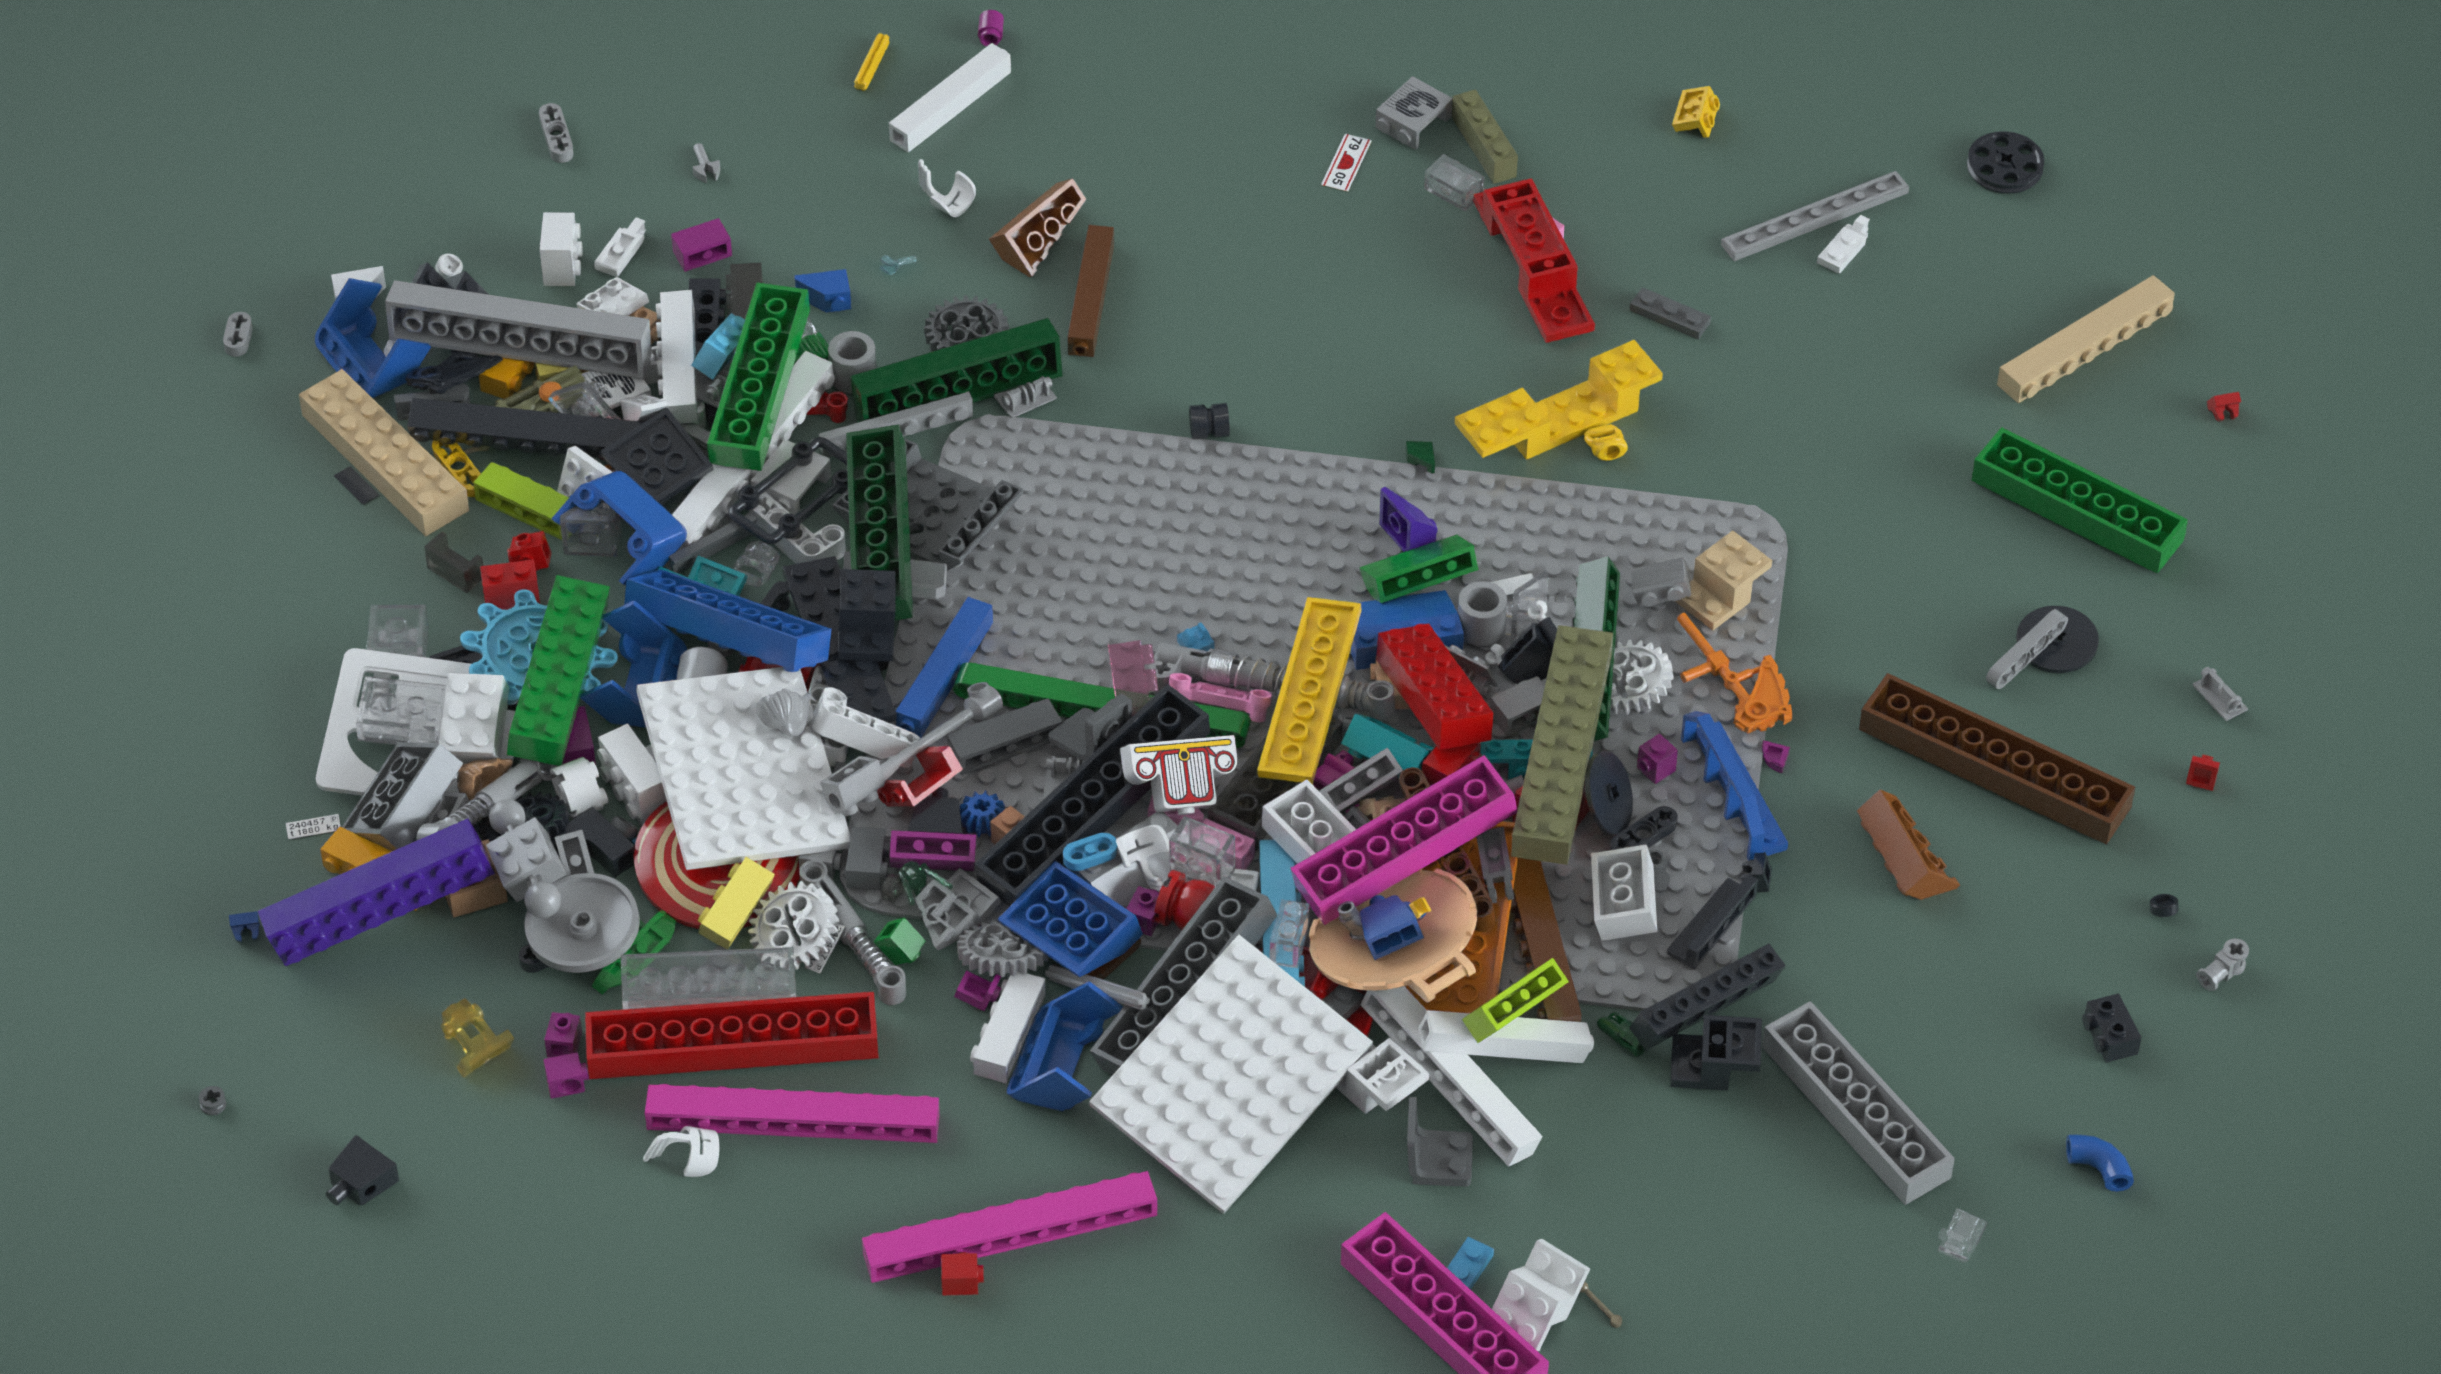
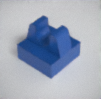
[229,911,260,942]

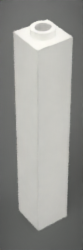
[889,43,1011,153]
[1418,1010,1594,1063]

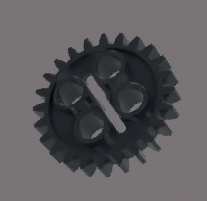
[478,792,570,842]

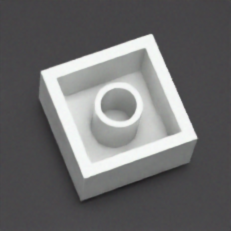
[540,213,583,286]

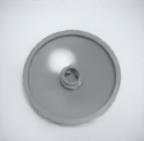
[525,873,640,973]

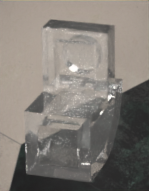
[1937,1208,1988,1263]

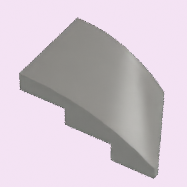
[915,868,1002,951]

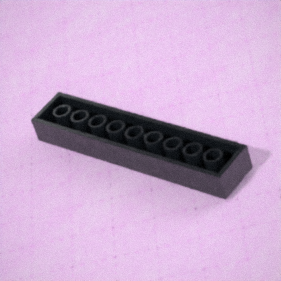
[975,684,1210,907]

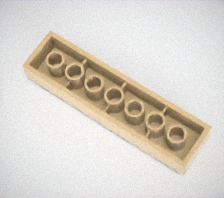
[299,369,469,536]

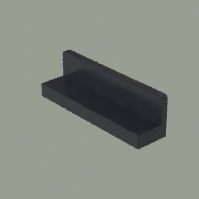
[1667,874,1758,969]

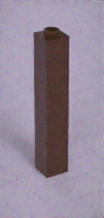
[1068,225,1114,357]

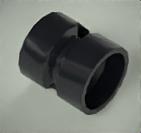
[1189,403,1230,439]

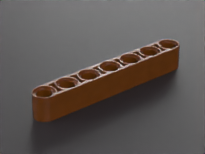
[1399,767,1496,932]

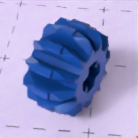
[959,790,1005,838]

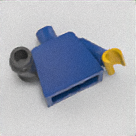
[1338,895,1431,960]

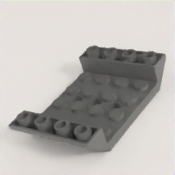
[833,438,1024,571]

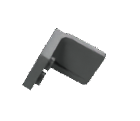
[1049,694,1132,761]
[1407,1097,1473,1187]

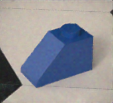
[794,269,851,312]

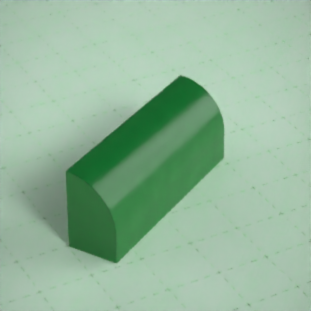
[1359,534,1479,603]

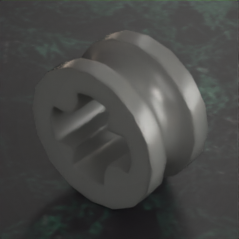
[199,1086,227,1115]

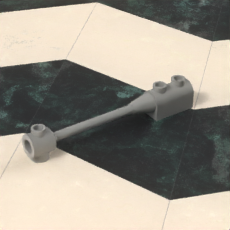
[820,682,1003,816]

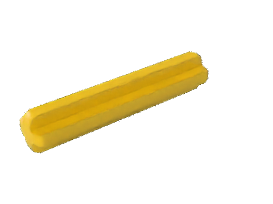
[854,33,890,91]

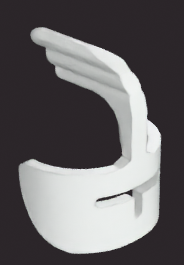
[918,159,976,217]
[1116,825,1172,891]
[643,1126,719,1177]

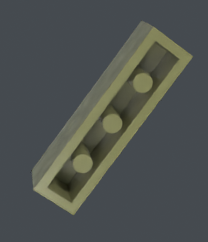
[1452,89,1518,184]

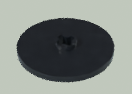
[2016,606,2099,673]
[1585,751,1633,835]

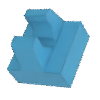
[1177,622,1215,651]

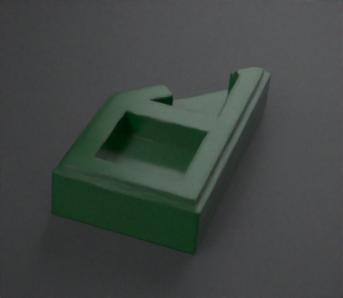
[1405,441,1435,474]

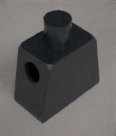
[908,787,962,834]
[326,1135,399,1206]

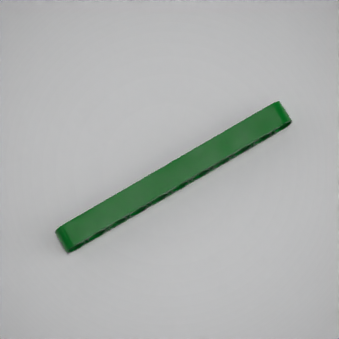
[953,662,1251,748]

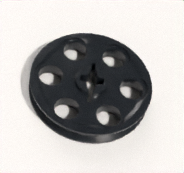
[1967,131,2045,193]

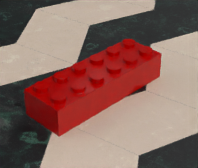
[1376,623,1493,750]

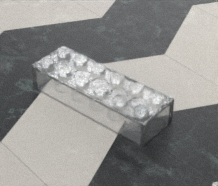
[621,947,796,1010]

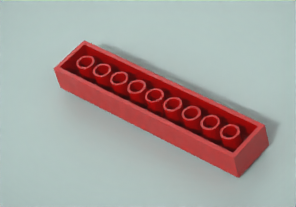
[585,992,879,1079]

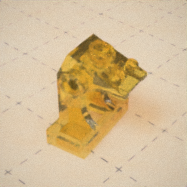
[441,998,514,1077]

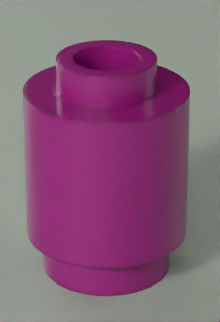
[978,10,1004,46]

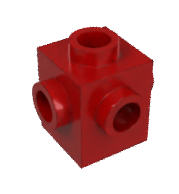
[507,531,552,571]

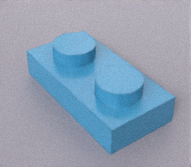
[1447,1237,1494,1290]

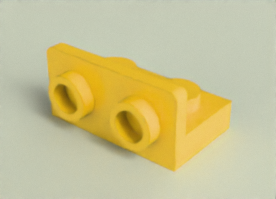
[1672,86,1720,138]

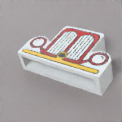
[1120,735,1237,815]

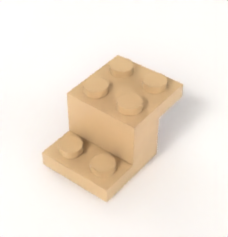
[1675,530,1772,630]

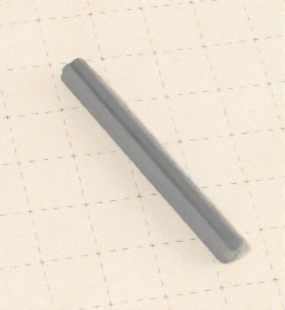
[1045,964,1150,1010]

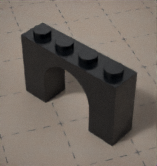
[523,807,635,900]

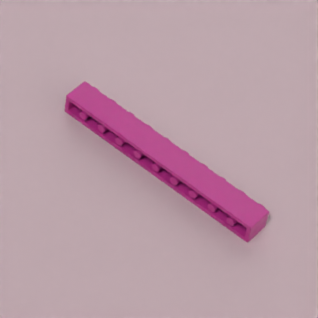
[645,1084,940,1143]
[862,1171,1157,1283]

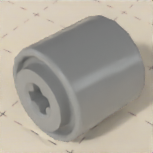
[828,331,877,394]
[1458,581,1507,646]
[676,647,728,680]

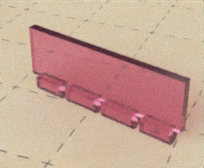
[1108,640,1158,717]

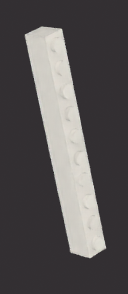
[672,351,835,552]

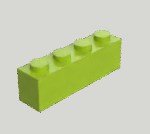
[473,462,572,541]
[1462,958,1569,1043]

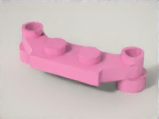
[1169,673,1272,722]

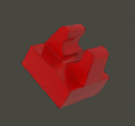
[2207,392,2241,422]
[2186,754,2220,791]

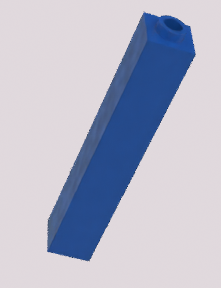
[896,597,993,738]

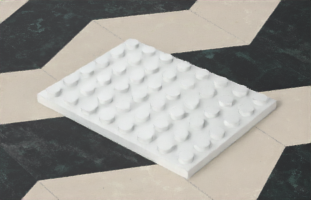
[636,667,851,870]
[1089,935,1373,1214]

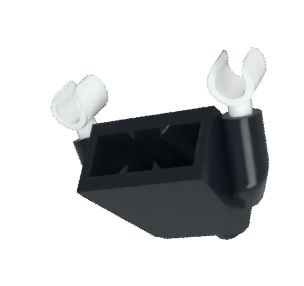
[1485,600,1557,684]

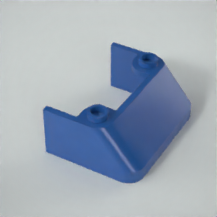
[315,278,431,398]
[552,471,687,586]
[580,600,687,728]
[1007,981,1123,1111]

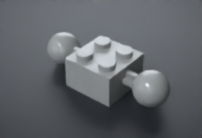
[486,799,566,918]

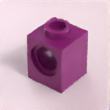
[543,1052,589,1099]

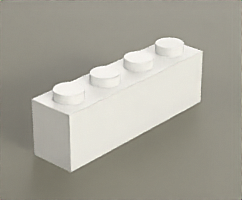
[970,972,1046,1083]

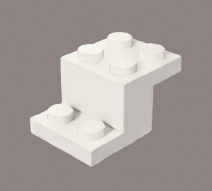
[1336,1038,1429,1114]
[1492,1239,1590,1351]

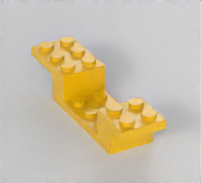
[1455,340,1663,460]

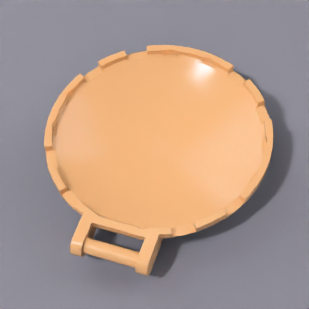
[1309,868,1477,1003]

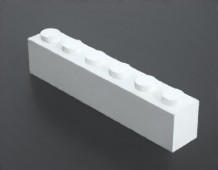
[656,290,698,424]

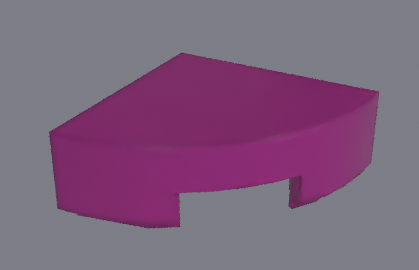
[1762,740,1790,773]

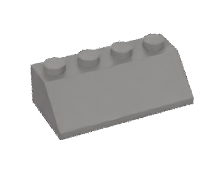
[1073,812,1196,908]

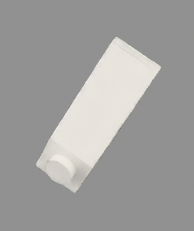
[620,394,667,422]

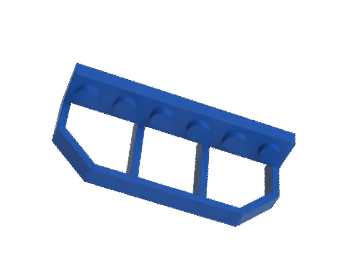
[1681,711,1788,861]

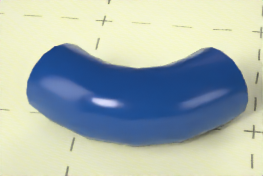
[2066,1134,2134,1192]

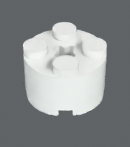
[550,757,608,821]

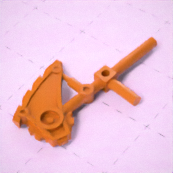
[1677,613,1792,734]

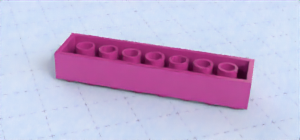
[1291,755,1517,925]
[1341,1212,1549,1374]

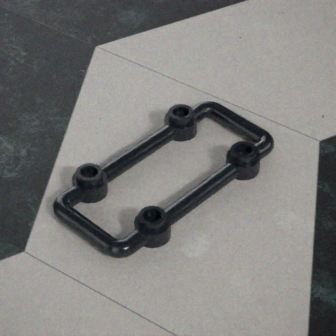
[728,437,848,545]

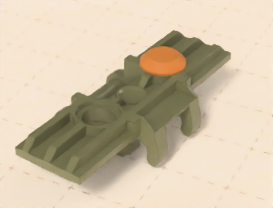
[478,365,593,451]

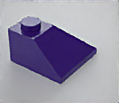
[1379,487,1438,552]

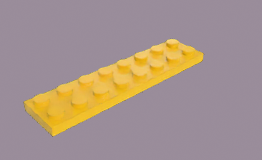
[1257,597,1362,784]

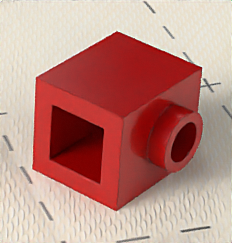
[941,1252,984,1296]

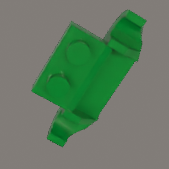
[592,910,676,995]

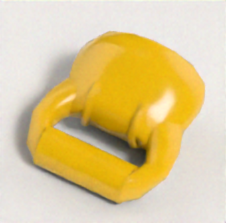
[1584,424,1628,461]

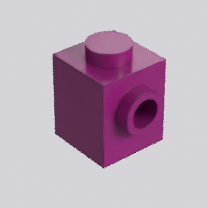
[1637,733,1678,784]
[1126,886,1159,937]
[544,1012,582,1057]

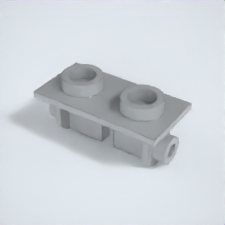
[2192,667,2248,721]

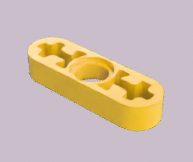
[432,440,481,497]

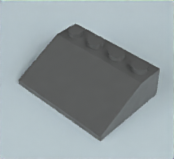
[342,742,463,851]

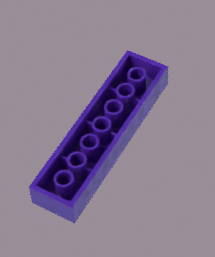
[258,818,495,966]

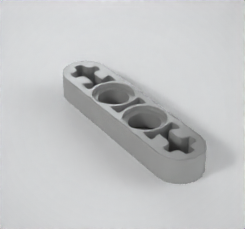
[1986,609,2068,689]

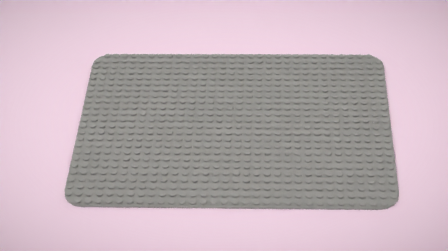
[840,414,1788,1011]

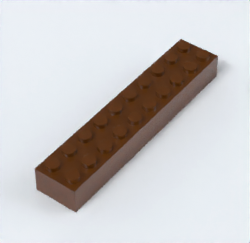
[1859,673,2136,845]

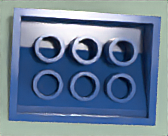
[1351,590,1464,670]
[998,861,1143,977]

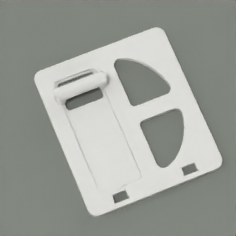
[316,648,515,796]

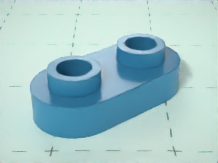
[1063,833,1118,871]

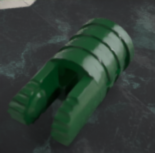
[1596,1011,1646,1057]

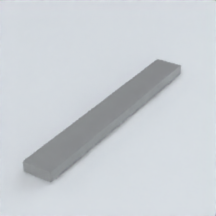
[1721,171,1909,261]

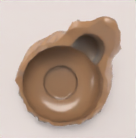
[457,758,513,803]

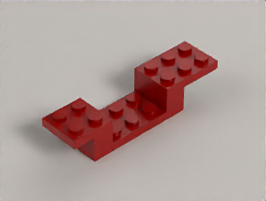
[1473,178,1595,343]

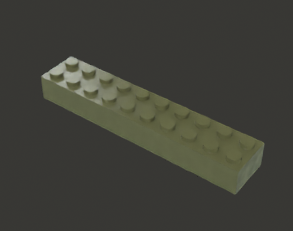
[1511,625,1613,865]

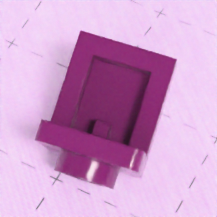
[953,970,1002,1011]

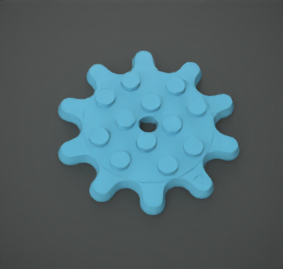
[460,589,618,705]

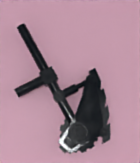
[405,350,503,394]

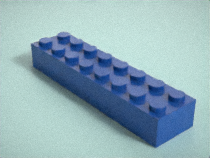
[624,569,832,672]

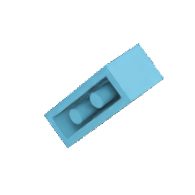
[691,313,745,380]

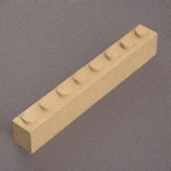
[1997,275,2175,403]

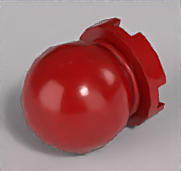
[1154,869,1215,930]

